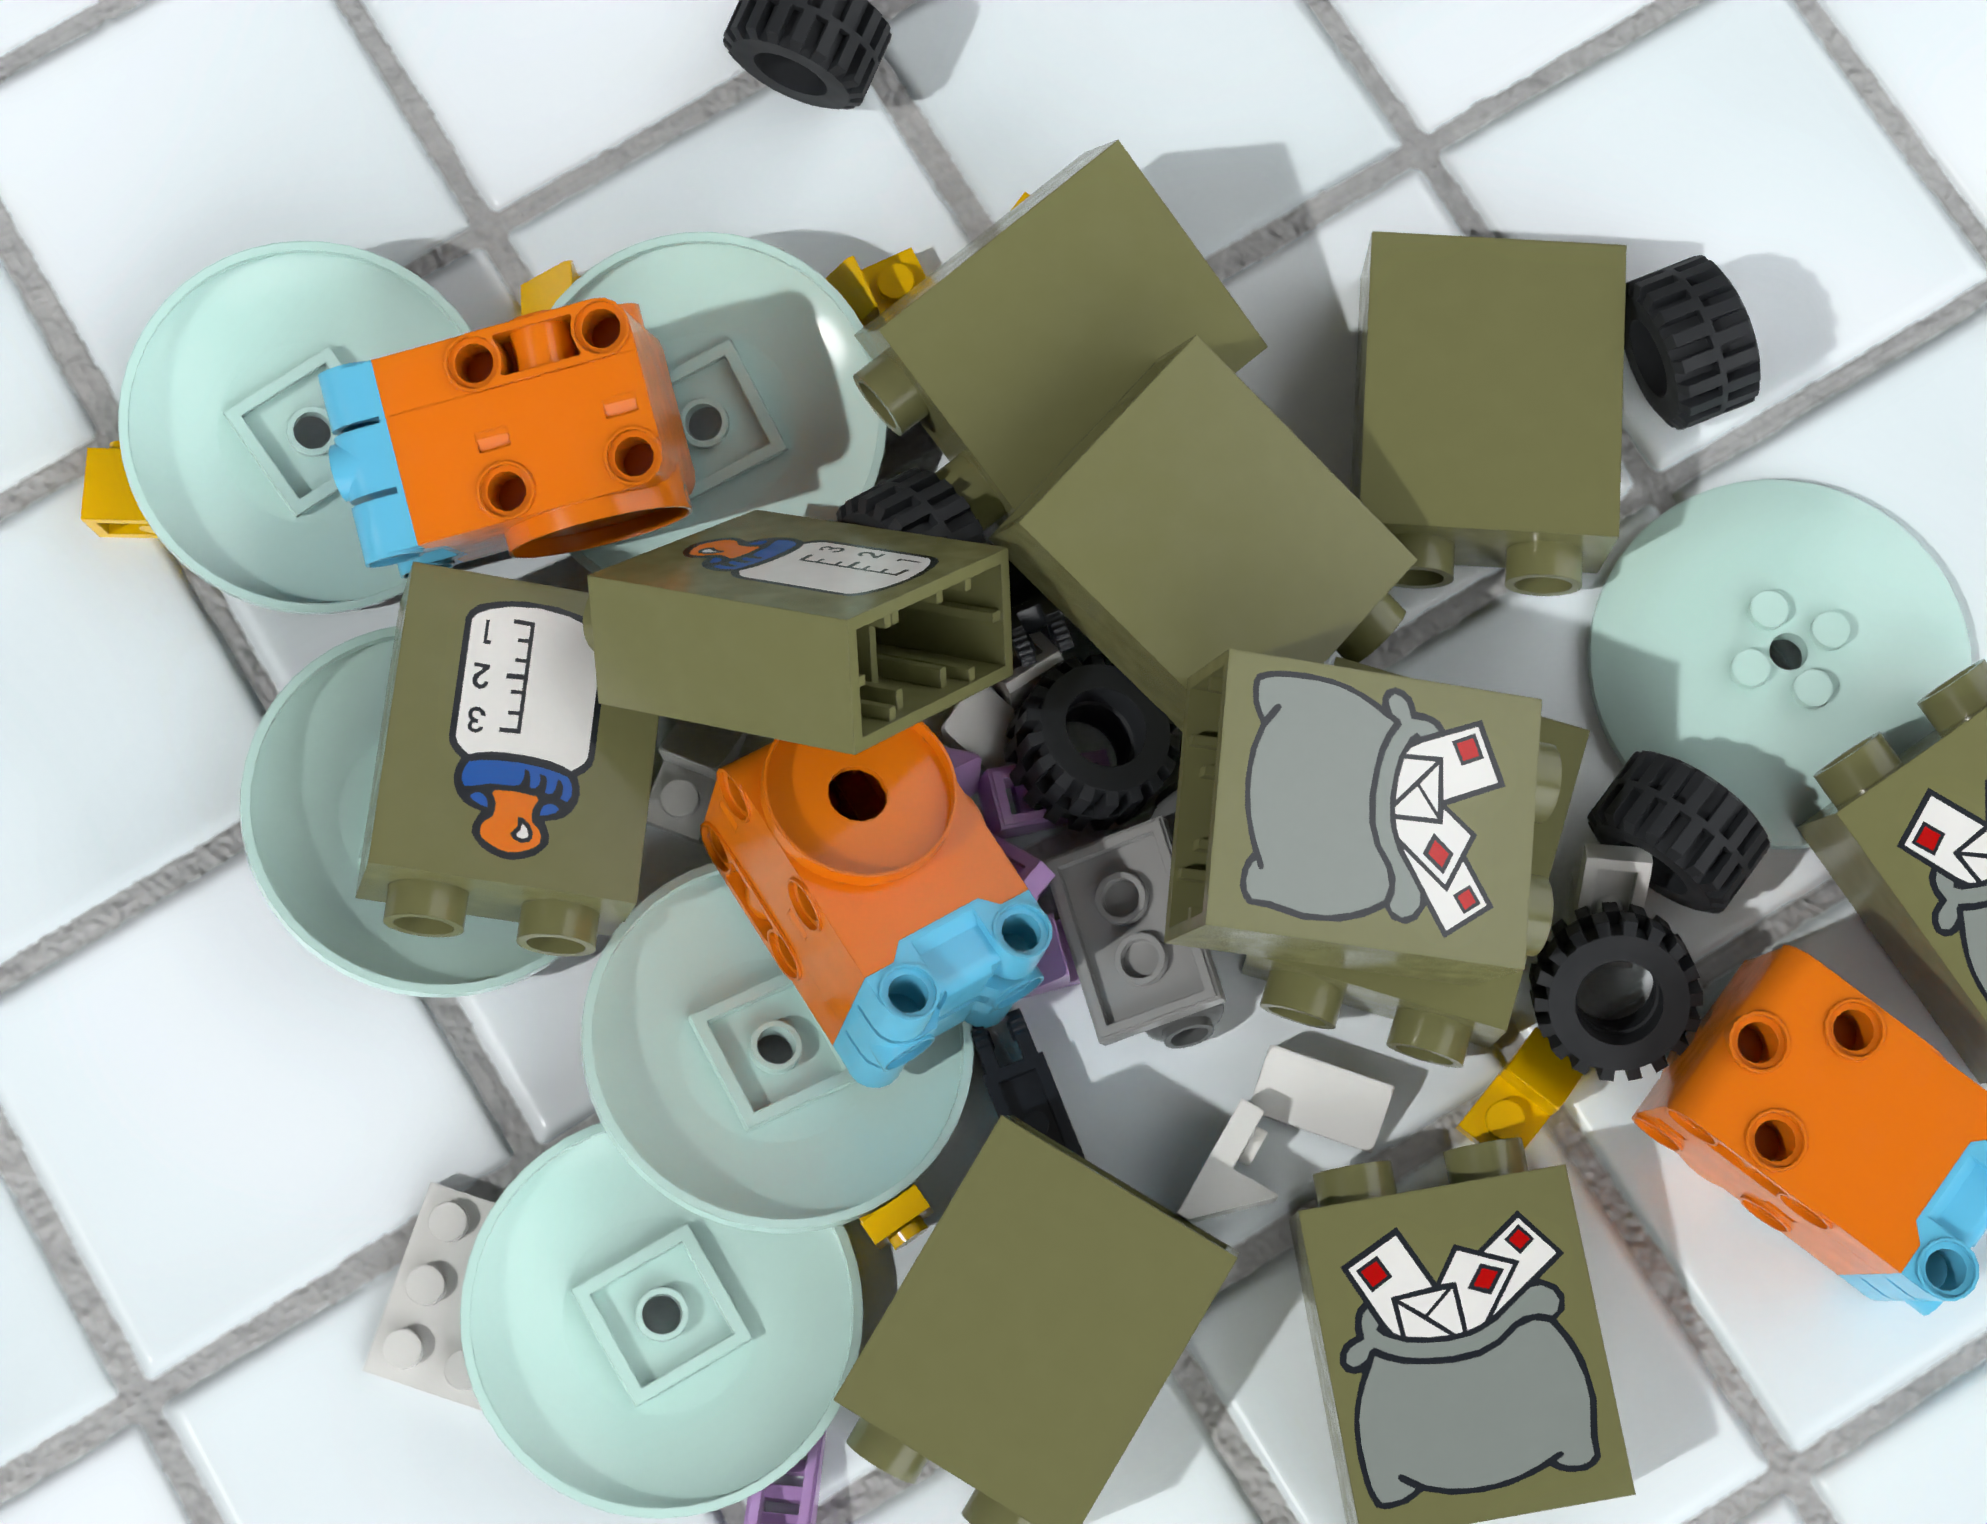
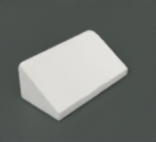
[1250,1045,1395,1153]

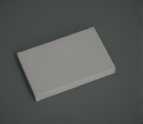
[1042,815,1227,1046]

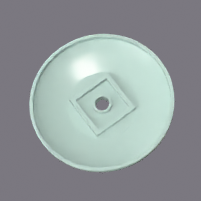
[551,232,888,573]
[118,241,472,614]
[1588,479,1972,849]
[240,626,561,998]
[581,862,974,1233]
[460,1123,863,1519]

